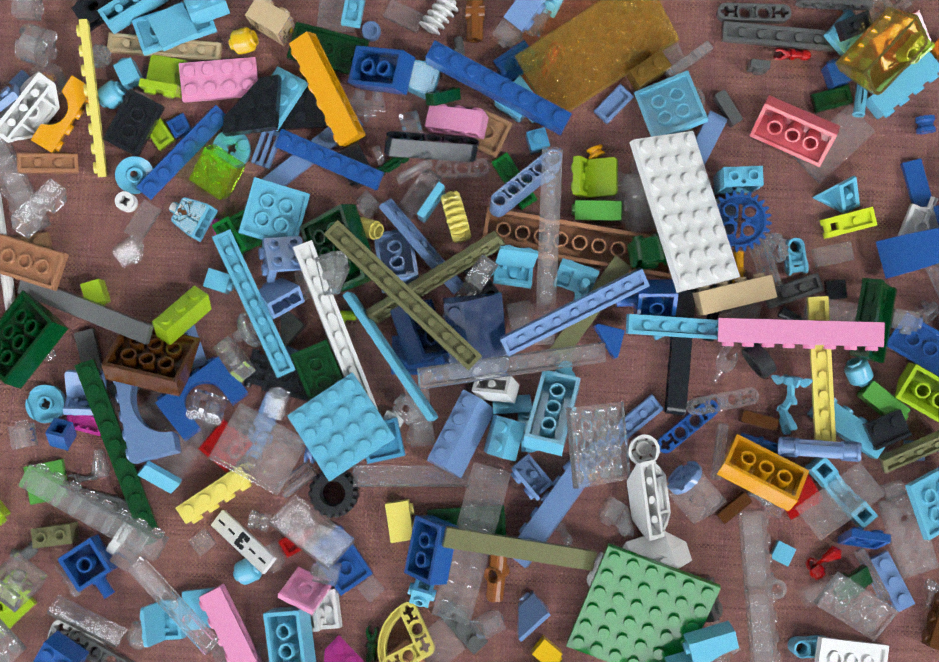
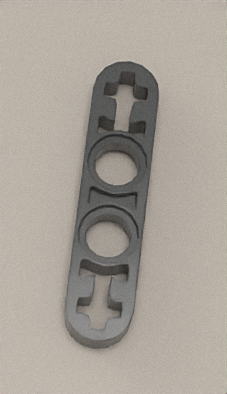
[795,0,873,11]
[716,3,792,24]
[70,632,135,662]

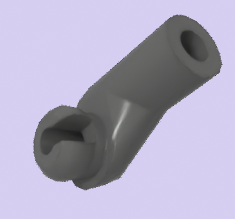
[453,36,465,55]

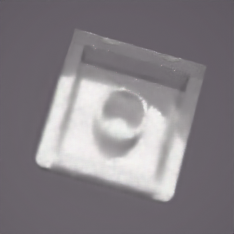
[0,552,48,612]

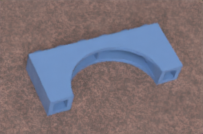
[113,381,182,464]

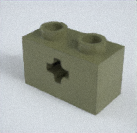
[31,521,80,549]

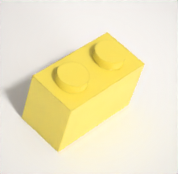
[385,499,415,543]

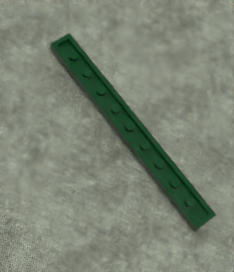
[74,358,163,547]

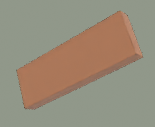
[17,153,79,174]

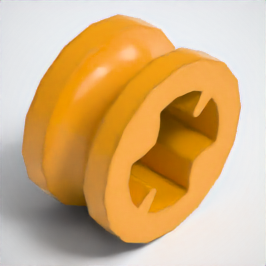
[586,144,605,159]

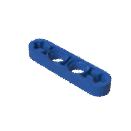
[656,400,719,453]

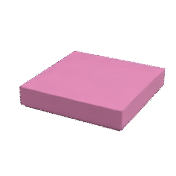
[278,566,332,615]

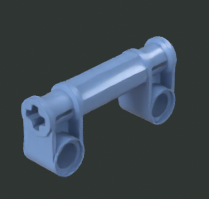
[778,437,862,462]

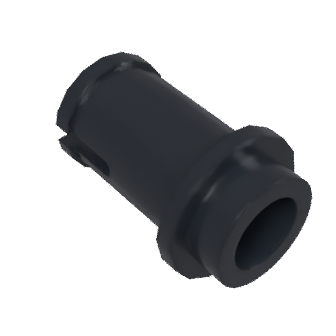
[777,306,804,320]

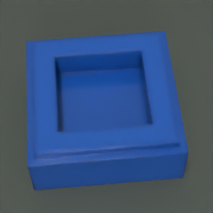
[167,113,192,139]

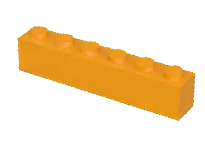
[289,32,366,147]

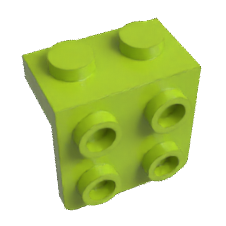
[138,54,188,99]
[571,156,618,198]

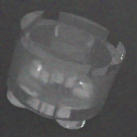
[15,23,58,68]

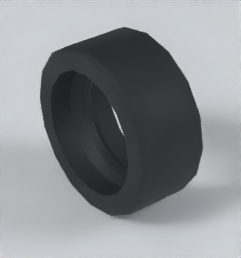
[742,343,777,379]

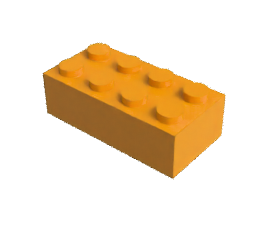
[717,434,809,511]

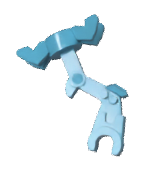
[771,374,813,435]

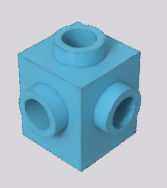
[408,579,437,608]

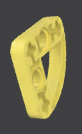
[377,602,435,662]

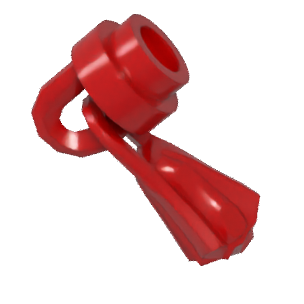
[805,545,842,580]

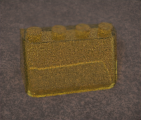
[835,7,928,95]

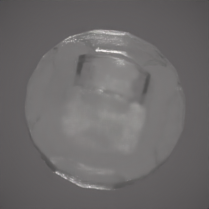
[232,311,262,347]

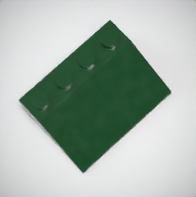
[300,204,371,295]
[0,290,69,389]

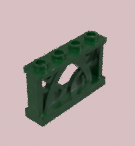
[849,278,897,363]

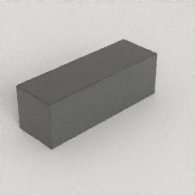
[712,89,743,128]

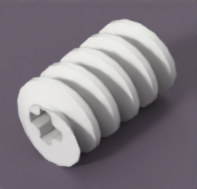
[419,0,459,36]

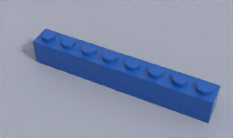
[425,40,572,136]

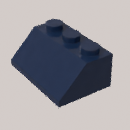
[390,299,449,366]

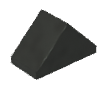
[280,311,307,346]

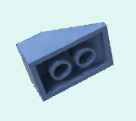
[374,230,419,293]

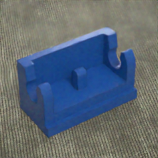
[493,40,539,82]

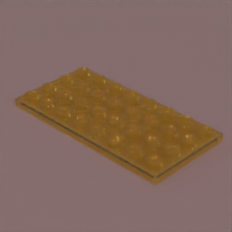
[514,0,680,112]

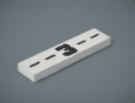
[211,510,277,574]

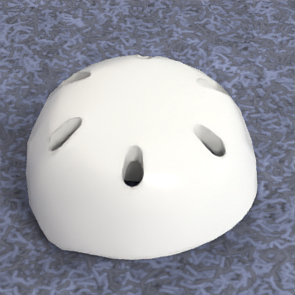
[628,434,660,464]

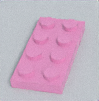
[179,57,258,103]

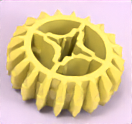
[441,191,471,243]

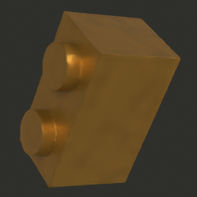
[626,50,672,91]

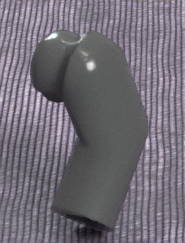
[10,541,38,560]

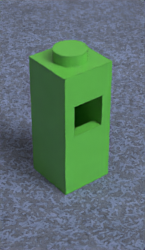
[572,199,623,220]
[856,381,911,420]

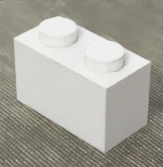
[472,374,519,403]

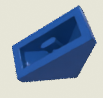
[593,324,625,359]

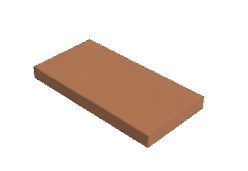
[0,234,69,291]

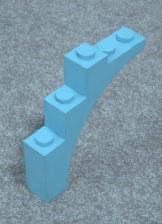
[664,621,739,662]

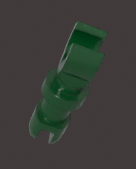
[366,625,379,662]

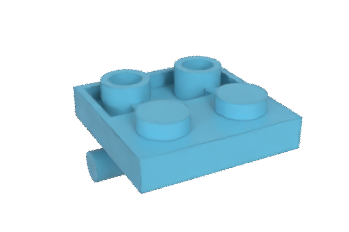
[552,258,599,300]

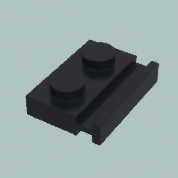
[862,409,912,451]

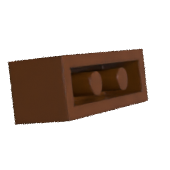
[738,410,779,431]
[715,491,753,524]

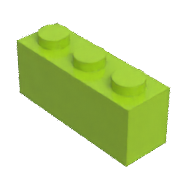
[152,286,212,345]

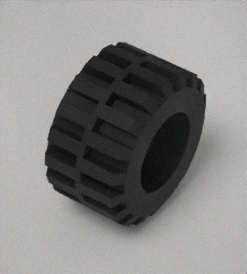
[308,471,359,518]

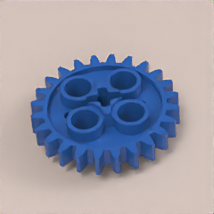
[717,190,772,253]

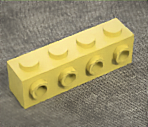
[176,463,256,524]

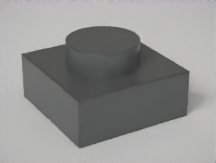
[746,59,771,75]

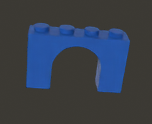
[155,356,249,442]

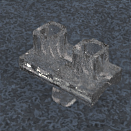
[350,90,386,122]

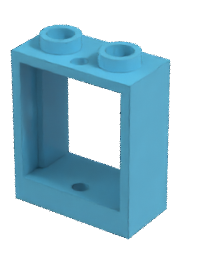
[713,166,764,195]

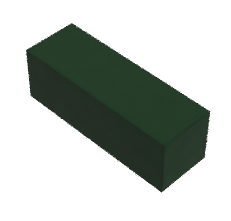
[425,87,461,106]

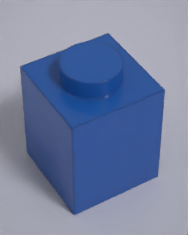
[821,58,852,90]
[45,418,77,451]

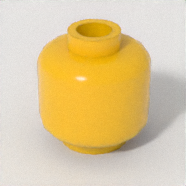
[228,27,259,55]

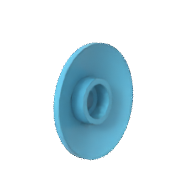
[115,156,153,194]

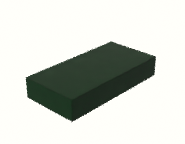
[810,85,853,114]

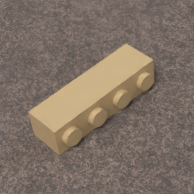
[693,272,777,315]

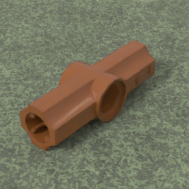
[466,0,485,43]
[484,555,510,603]

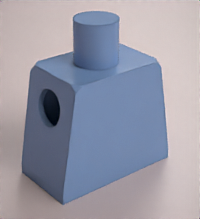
[259,278,305,319]

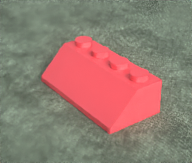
[749,95,840,167]

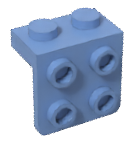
[258,236,303,283]
[63,370,107,416]
[511,453,553,501]

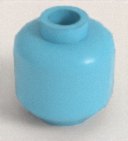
[98,81,127,109]
[844,357,874,387]
[233,558,262,585]

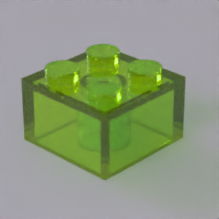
[189,144,246,200]

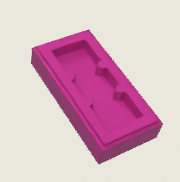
[66,415,101,436]

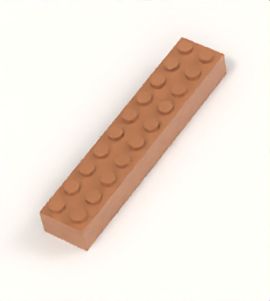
[482,207,672,279]

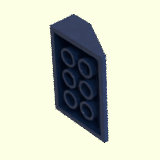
[443,292,509,380]

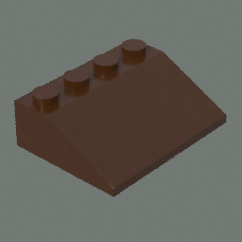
[101,327,200,397]

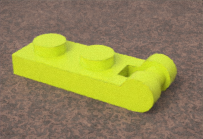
[819,207,877,239]

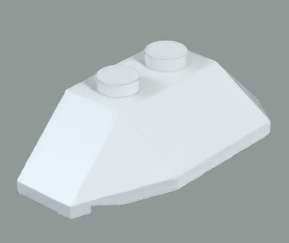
[0,71,60,143]
[627,459,671,541]
[622,532,692,569]

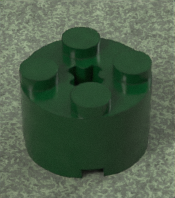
[627,233,668,270]

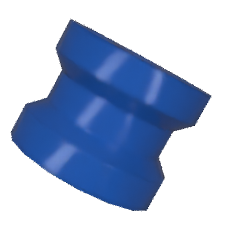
[915,115,936,134]

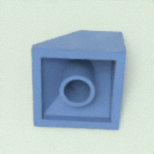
[517,590,551,642]

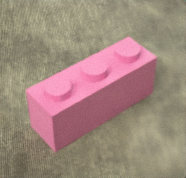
[425,104,489,139]

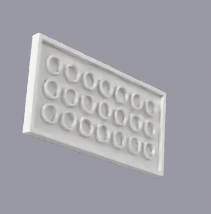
[629,131,740,293]

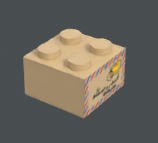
[245,0,295,46]

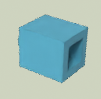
[113,57,143,90]
[203,268,235,294]

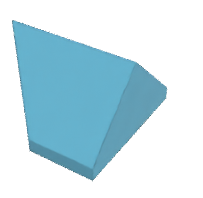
[812,176,860,214]

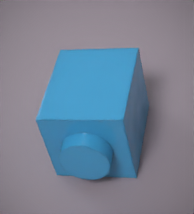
[525,127,550,155]

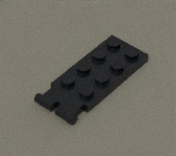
[243,349,344,401]

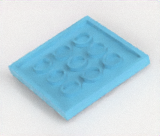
[287,372,396,482]

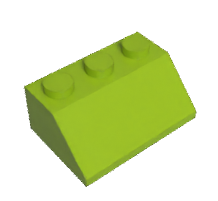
[895,362,939,422]

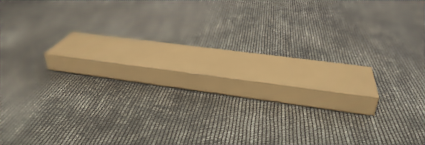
[107,32,222,61]

